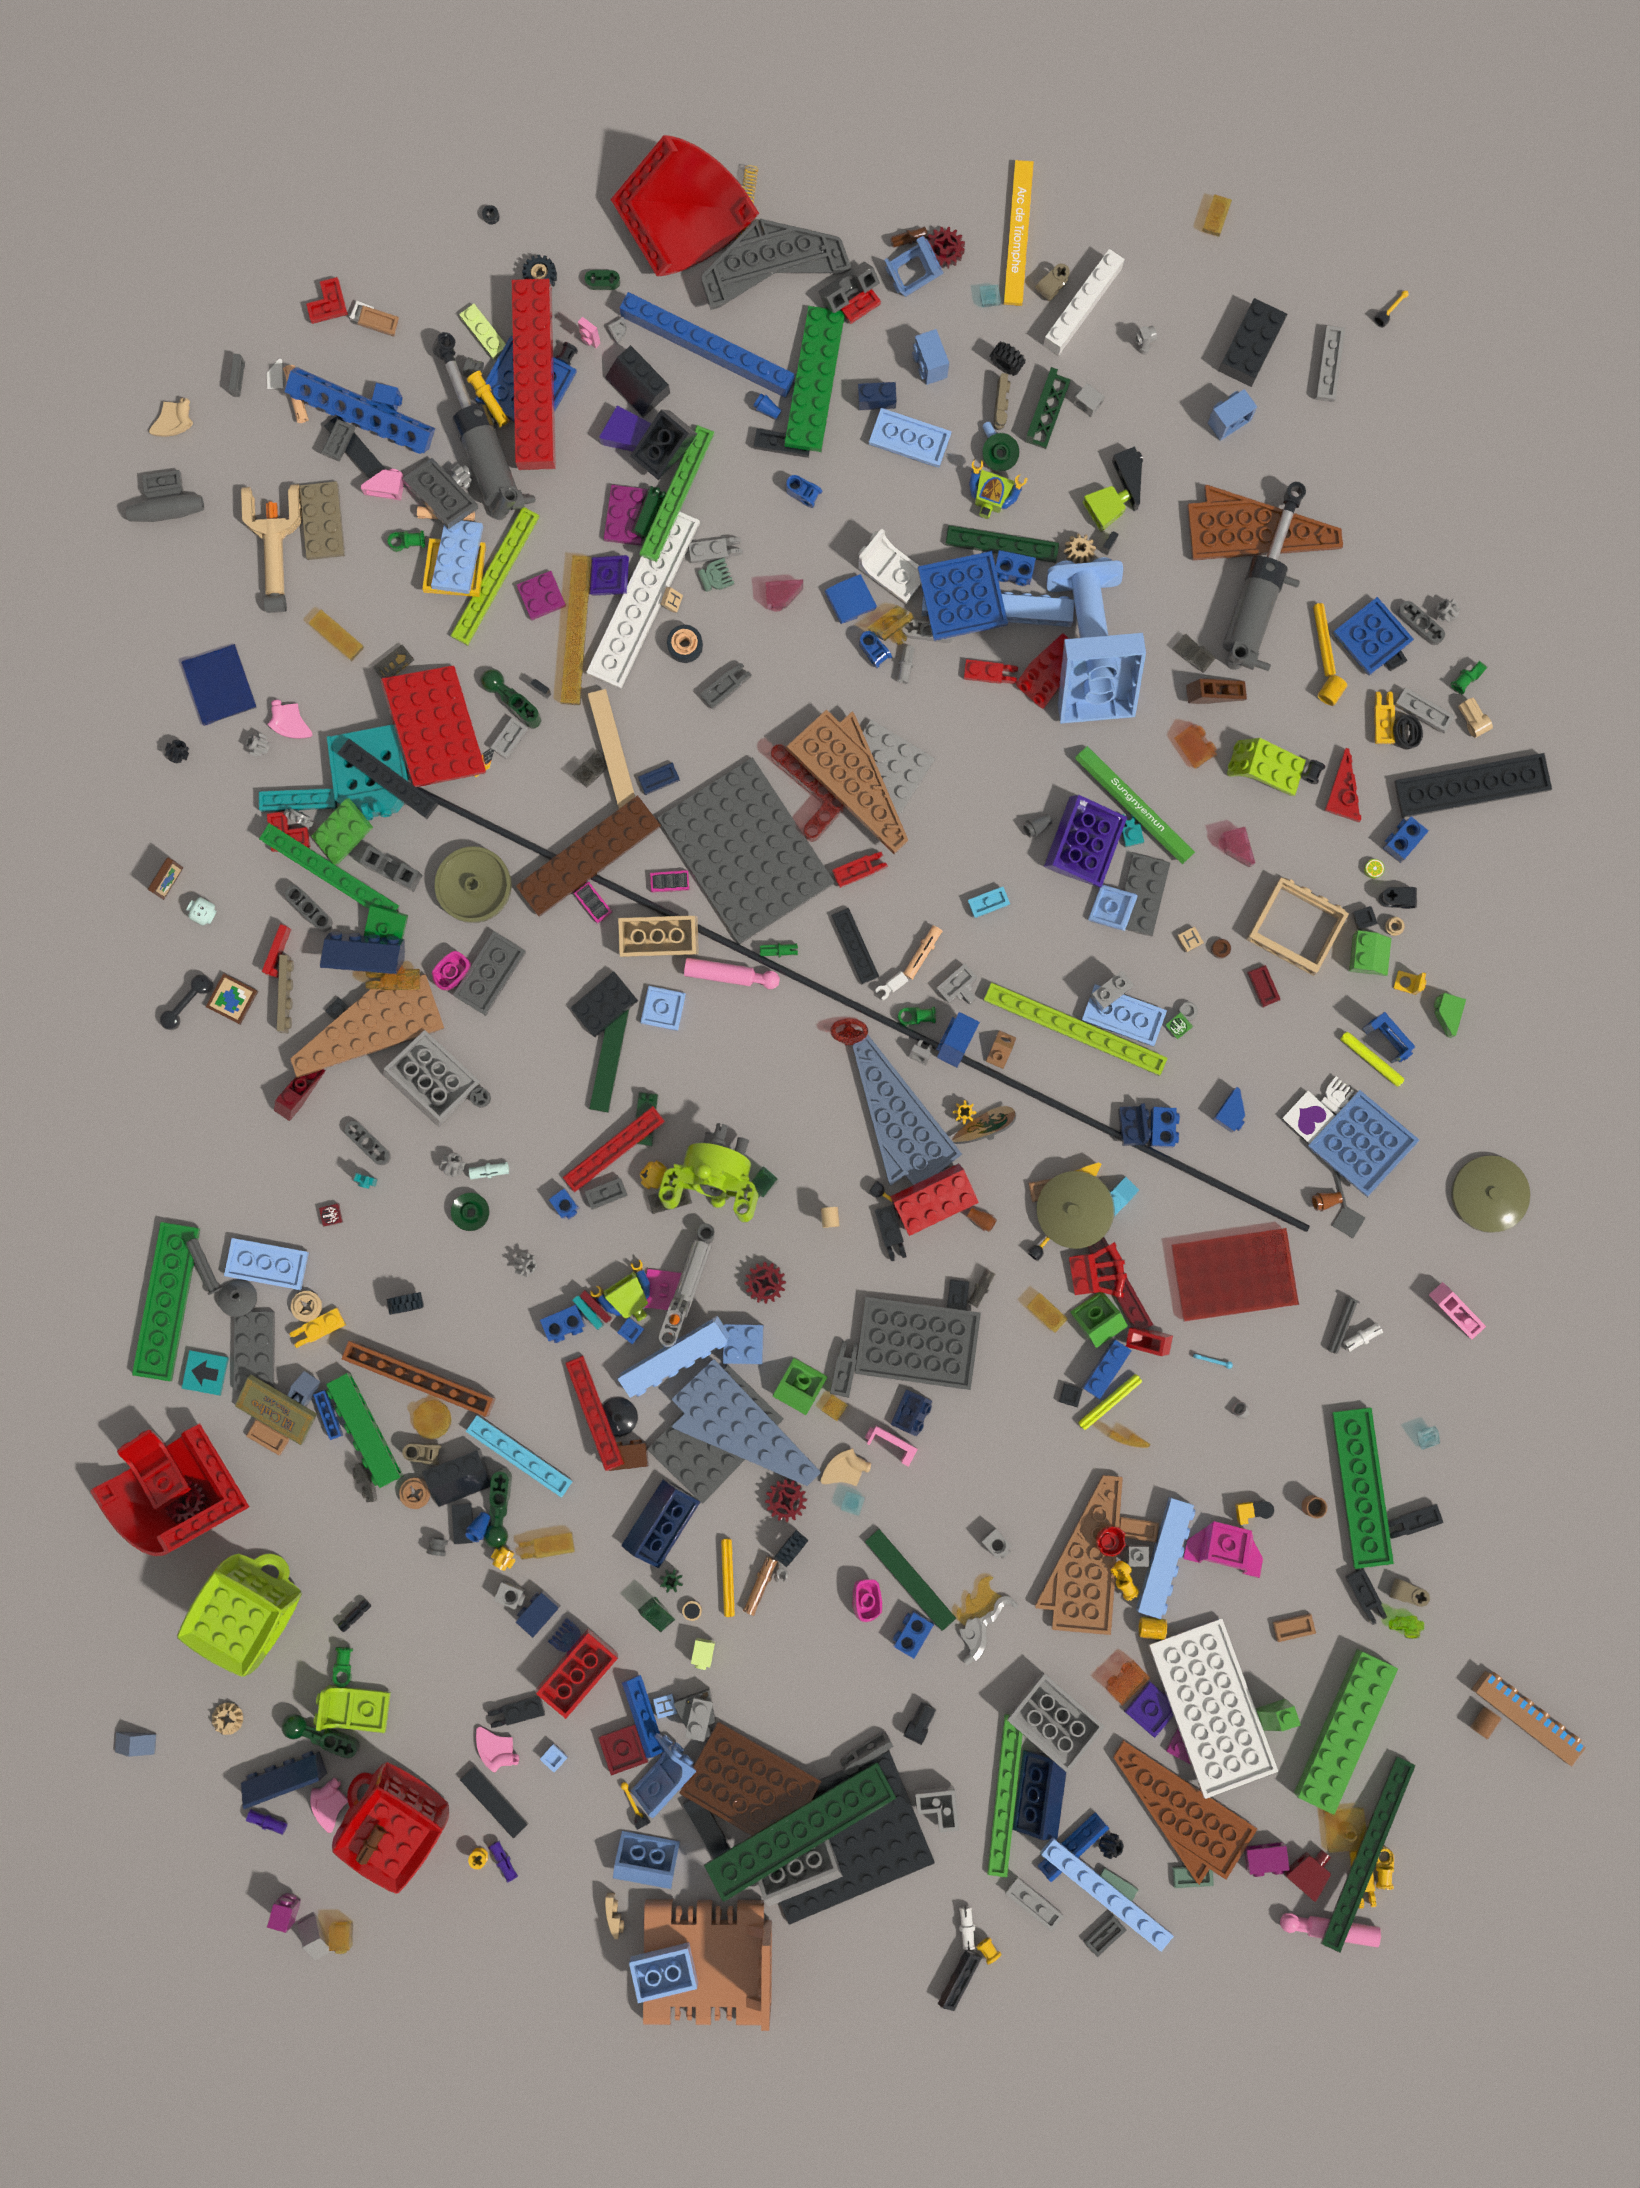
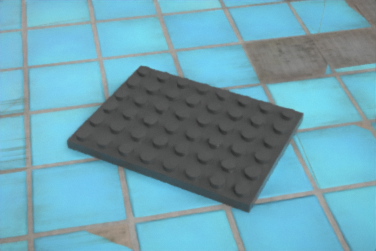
[657,757,835,945]

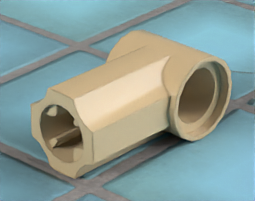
[1458,697,1493,738]
[821,1207,840,1228]

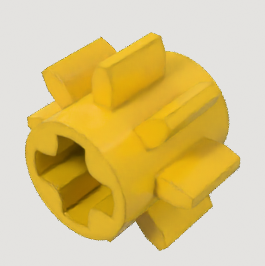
[952,1100,977,1125]
[491,1546,516,1571]

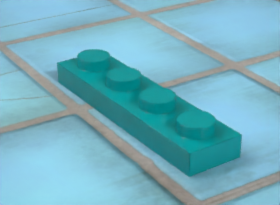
[259,789,337,812]

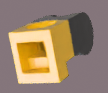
[1235,1500,1274,1525]

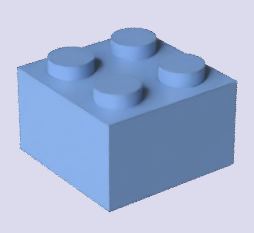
[912,329,949,385]
[1208,389,1257,441]
[723,1324,764,1364]

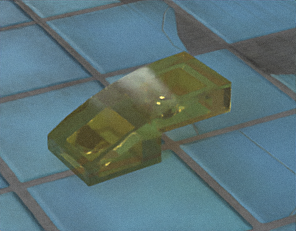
[1107,1430,1150,1448]

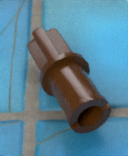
[890,226,928,247]
[356,1824,386,1865]

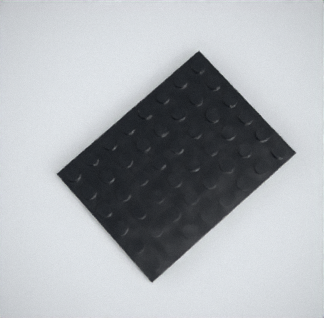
[780,1750,935,1925]

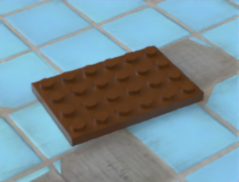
[679,1722,821,1836]

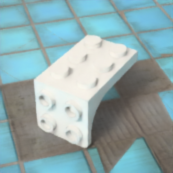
[858,529,921,604]

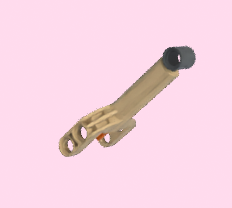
[241,484,302,613]

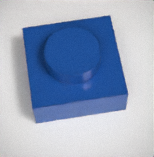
[617,1317,644,1344]

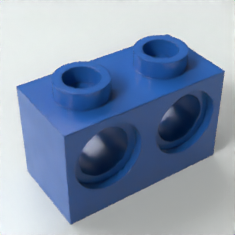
[995,550,1036,586]
[1383,816,1429,863]
[1150,1107,1180,1148]
[540,1305,586,1343]
[892,1610,934,1659]

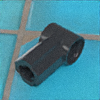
[903,1702,936,1745]

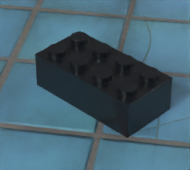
[1218,298,1288,387]

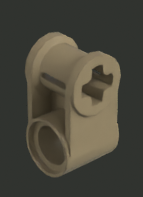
[1035,263,1070,301]
[402,1443,442,1465]
[1389,1578,1430,1607]

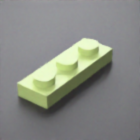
[459,304,506,360]

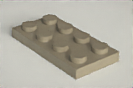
[300,481,345,560]

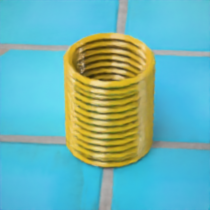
[1317,675,1348,706]
[1139,1616,1167,1640]

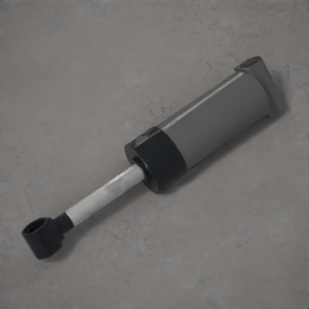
[432,332,536,520]
[1223,482,1306,671]

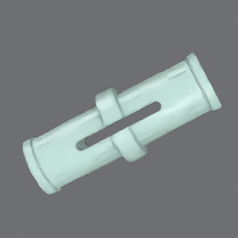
[469,1162,509,1180]

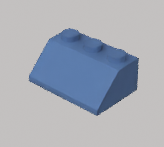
[613,1831,680,1889]

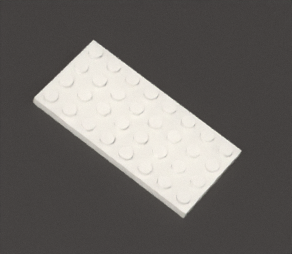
[1148,1618,1278,1799]

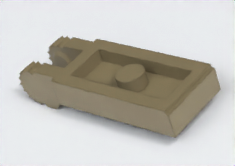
[993,373,1011,430]

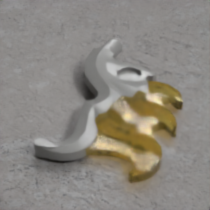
[957,1576,1018,1666]

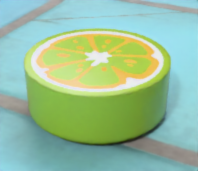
[1364,859,1385,879]

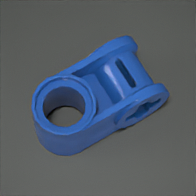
[786,475,823,508]
[859,631,892,669]

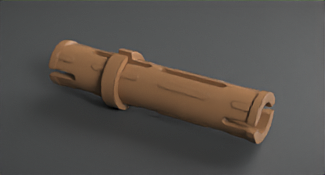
[743,1556,778,1616]

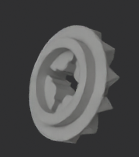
[284,808,314,827]

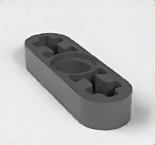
[1398,601,1445,645]
[345,1121,391,1165]

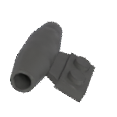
[126,470,205,522]

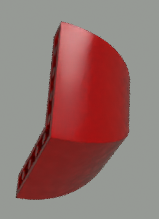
[610,135,759,277]
[90,1423,250,1556]

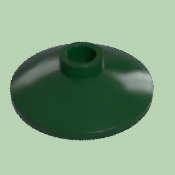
[982,433,1020,472]
[451,1193,490,1231]

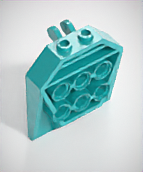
[327,724,411,821]

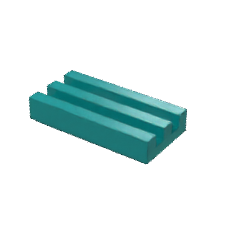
[572,1296,604,1330]

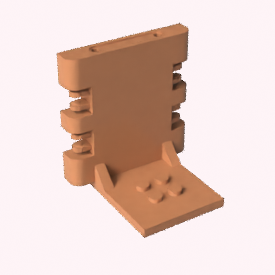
[643,1899,772,2031]

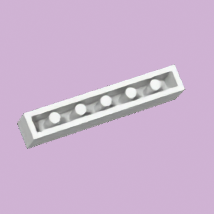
[1043,249,1125,356]

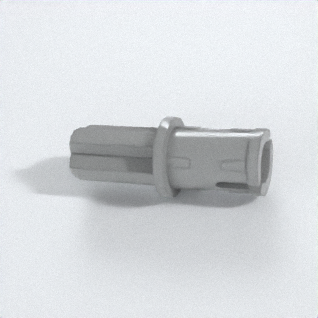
[897,645,915,684]

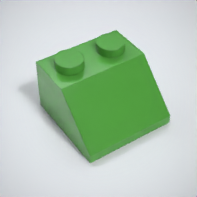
[1349,931,1392,976]
[1070,1292,1128,1348]
[772,1358,827,1415]

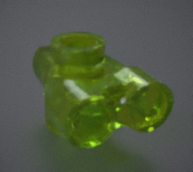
[1389,1616,1424,1639]

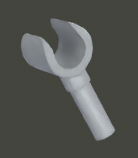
[774,1560,788,1582]

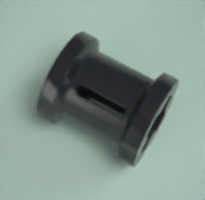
[555,342,578,366]
[1302,760,1326,785]

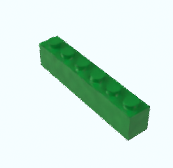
[326,1373,403,1488]

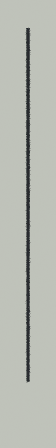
[416,787,1310,1232]

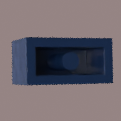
[858,382,897,410]
[515,1590,561,1638]

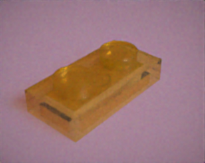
[1202,194,1232,237]
[1026,1292,1068,1333]

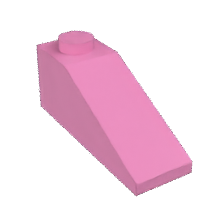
[1429,1282,1486,1339]

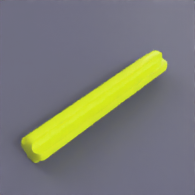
[1340,1032,1405,1087]
[1078,1374,1142,1430]

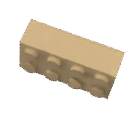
[618,916,699,957]

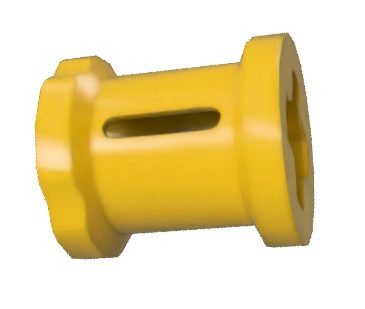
[468,1848,488,1870]
[976,1937,1002,1965]

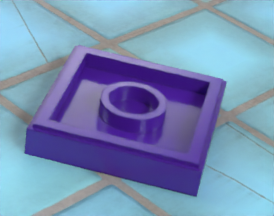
[590,555,629,596]
[1124,1681,1174,1738]

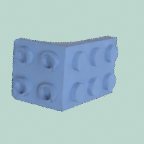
[631,1733,696,1818]

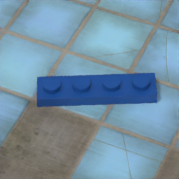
[622,1675,664,1759]
[1038,1812,1110,1882]

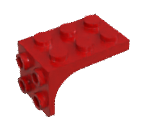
[1016,633,1070,709]
[117,1430,192,1512]

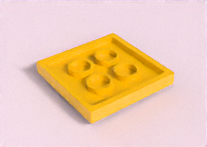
[422,538,486,597]

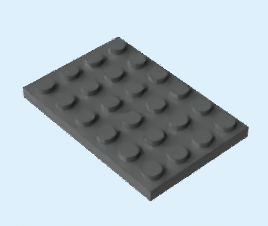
[855,1297,981,1390]
[647,1365,784,1504]

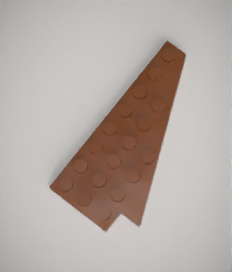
[1187,485,1343,561]
[1113,1740,1257,1885]

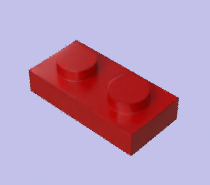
[840,289,881,324]

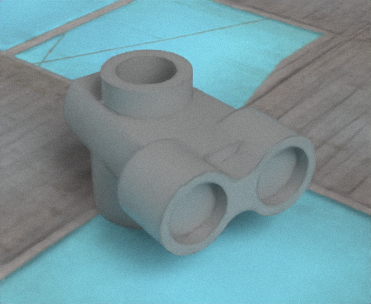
[1135,325,1157,354]

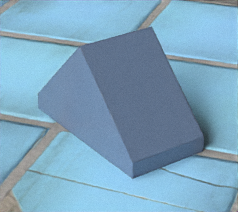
[115,1732,156,1757]

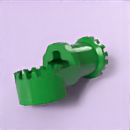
[387,531,425,552]
[1450,661,1487,695]
[897,1007,936,1026]
[332,1647,353,1687]

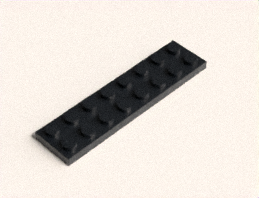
[1394,753,1552,818]

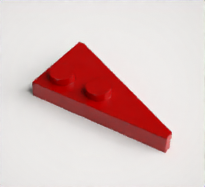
[1325,748,1362,822]

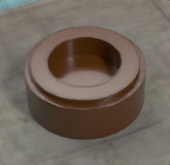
[1211,939,1231,959]

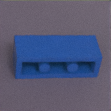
[1081,1339,1132,1399]

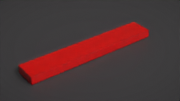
[563,1106,666,1192]
[565,1356,624,1471]

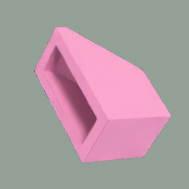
[361,469,404,500]

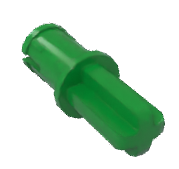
[760,942,798,958]

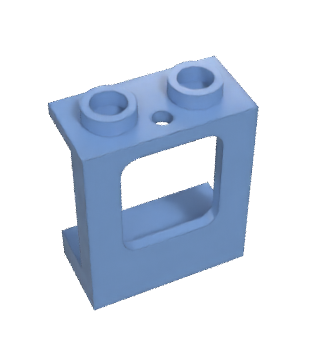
[885,236,944,297]

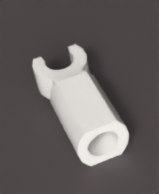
[875,971,908,1001]

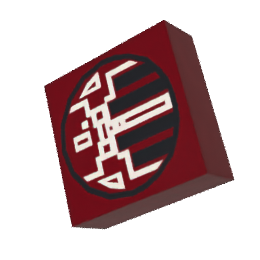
[319,1204,343,1227]

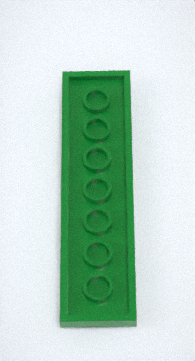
[785,306,845,452]
[132,1222,201,1381]
[1332,1407,1394,1569]

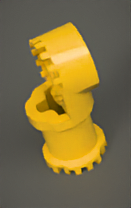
[1111,1560,1140,1601]
[1376,1846,1394,1890]

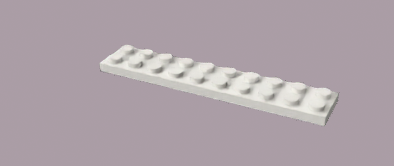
[586,512,700,689]

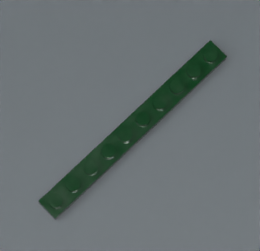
[1321,1756,1416,1953]

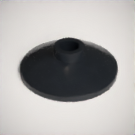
[603,1398,638,1437]

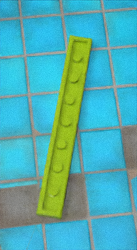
[451,507,540,646]

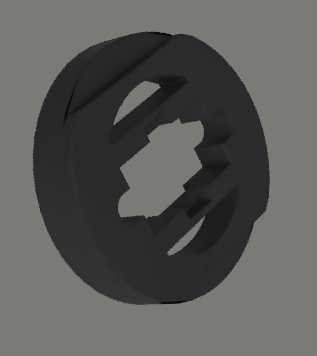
[1393,714,1423,749]

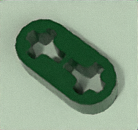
[585,270,620,290]

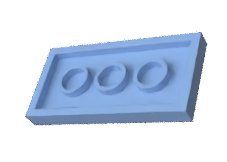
[869,408,952,468]
[431,520,483,594]
[1081,984,1167,1047]
[224,1238,309,1290]

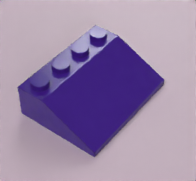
[1044,795,1127,888]

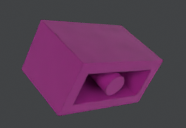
[1244,1842,1289,1877]
[267,1893,301,1933]

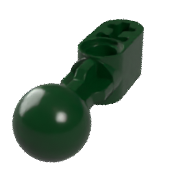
[480,669,542,729]
[483,1468,512,1549]
[281,1713,360,1758]

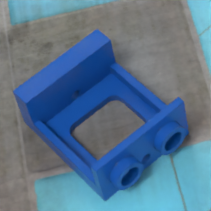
[1362,1012,1415,1063]

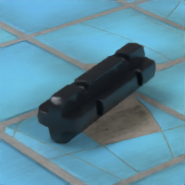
[337,1599,371,1632]

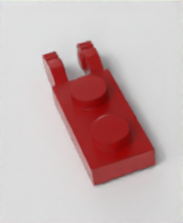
[964,659,1018,684]
[832,852,888,888]

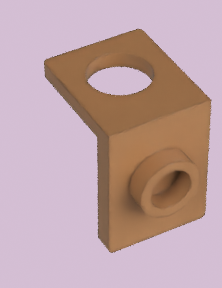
[986,1031,1016,1069]

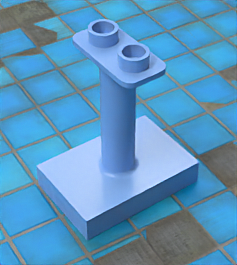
[1046,557,1146,724]

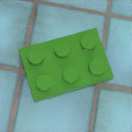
[311,798,373,865]

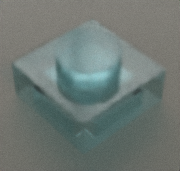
[979,284,1001,308]
[1417,1426,1440,1450]
[840,1491,865,1516]

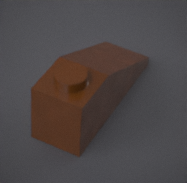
[1186,679,1247,704]

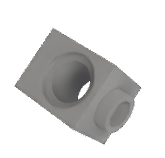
[1074,383,1105,417]
[981,1527,1012,1559]
[1126,1544,1149,1567]
[494,1580,526,1609]

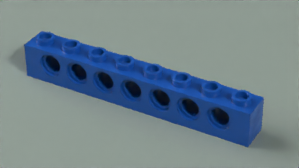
[285,367,436,454]

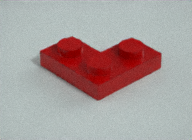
[306,277,348,324]
[267,812,310,852]

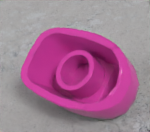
[432,951,471,991]
[852,1579,882,1622]

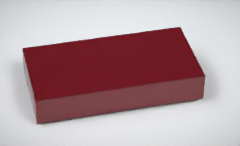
[1247,965,1281,1008]
[580,1290,613,1323]

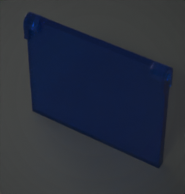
[181,644,257,726]

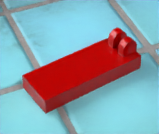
[262,924,292,978]

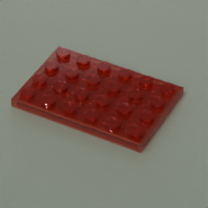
[1171,1228,1299,1322]

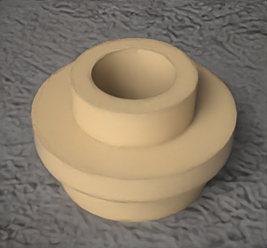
[1385,917,1405,936]

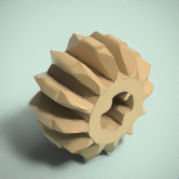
[1064,533,1096,564]

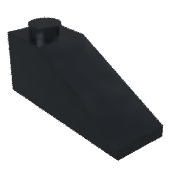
[1112,446,1143,511]

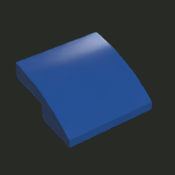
[824,574,877,624]

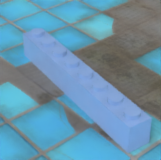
[921,592,1074,627]

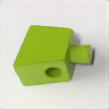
[1082,486,1131,532]

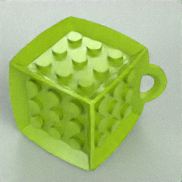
[177,1554,302,1677]

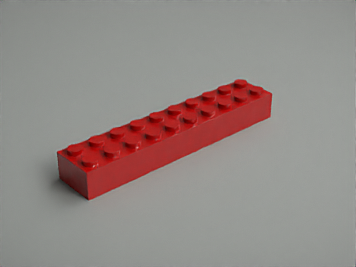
[512,279,556,470]

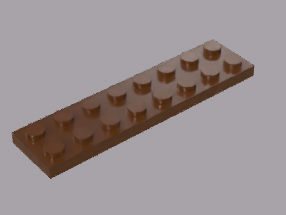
[516,795,661,917]

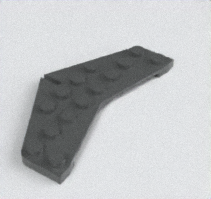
[701,219,851,310]

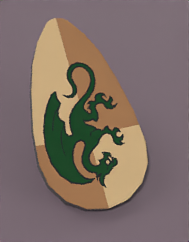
[952,1106,1016,1144]

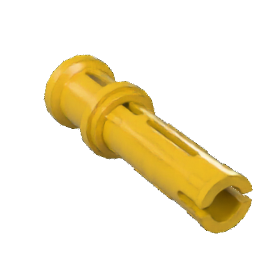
[467,371,510,427]

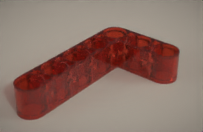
[771,744,845,842]

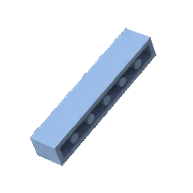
[618,1316,730,1398]
[1136,1497,1195,1619]

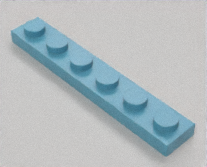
[466,1415,573,1498]

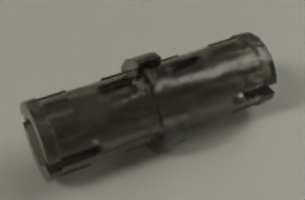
[967,1269,996,1308]

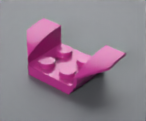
[1183,1521,1263,1578]

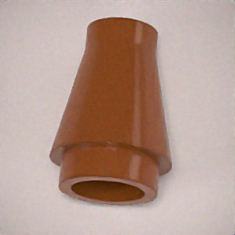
[1312,1192,1343,1212]
[967,1207,997,1232]

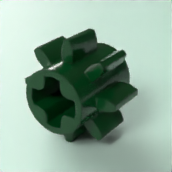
[660,1569,683,1593]

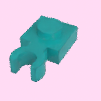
[1122,814,1144,847]
[353,1173,377,1189]

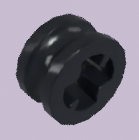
[482,205,500,225]

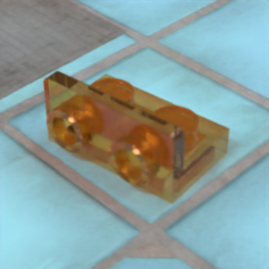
[1174,724,1217,769]
[1105,1660,1150,1706]

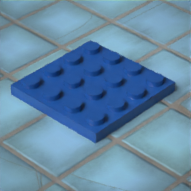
[475,336,577,422]
[918,551,1008,641]

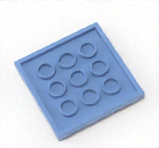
[1308,1090,1420,1197]

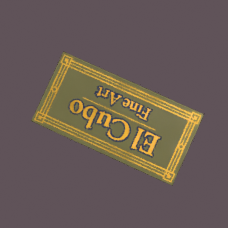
[235,1375,317,1445]

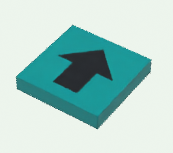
[181,1350,229,1396]

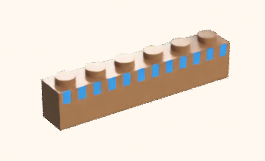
[1471,1671,1586,1767]

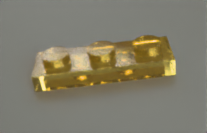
[309,610,364,661]

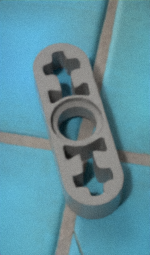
[901,619,955,643]

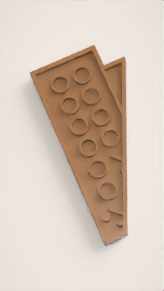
[786,709,908,854]
[290,966,444,1078]
[1035,1475,1123,1635]

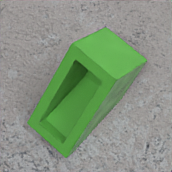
[1433,993,1466,1038]

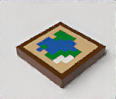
[148,858,183,900]
[206,973,259,1025]

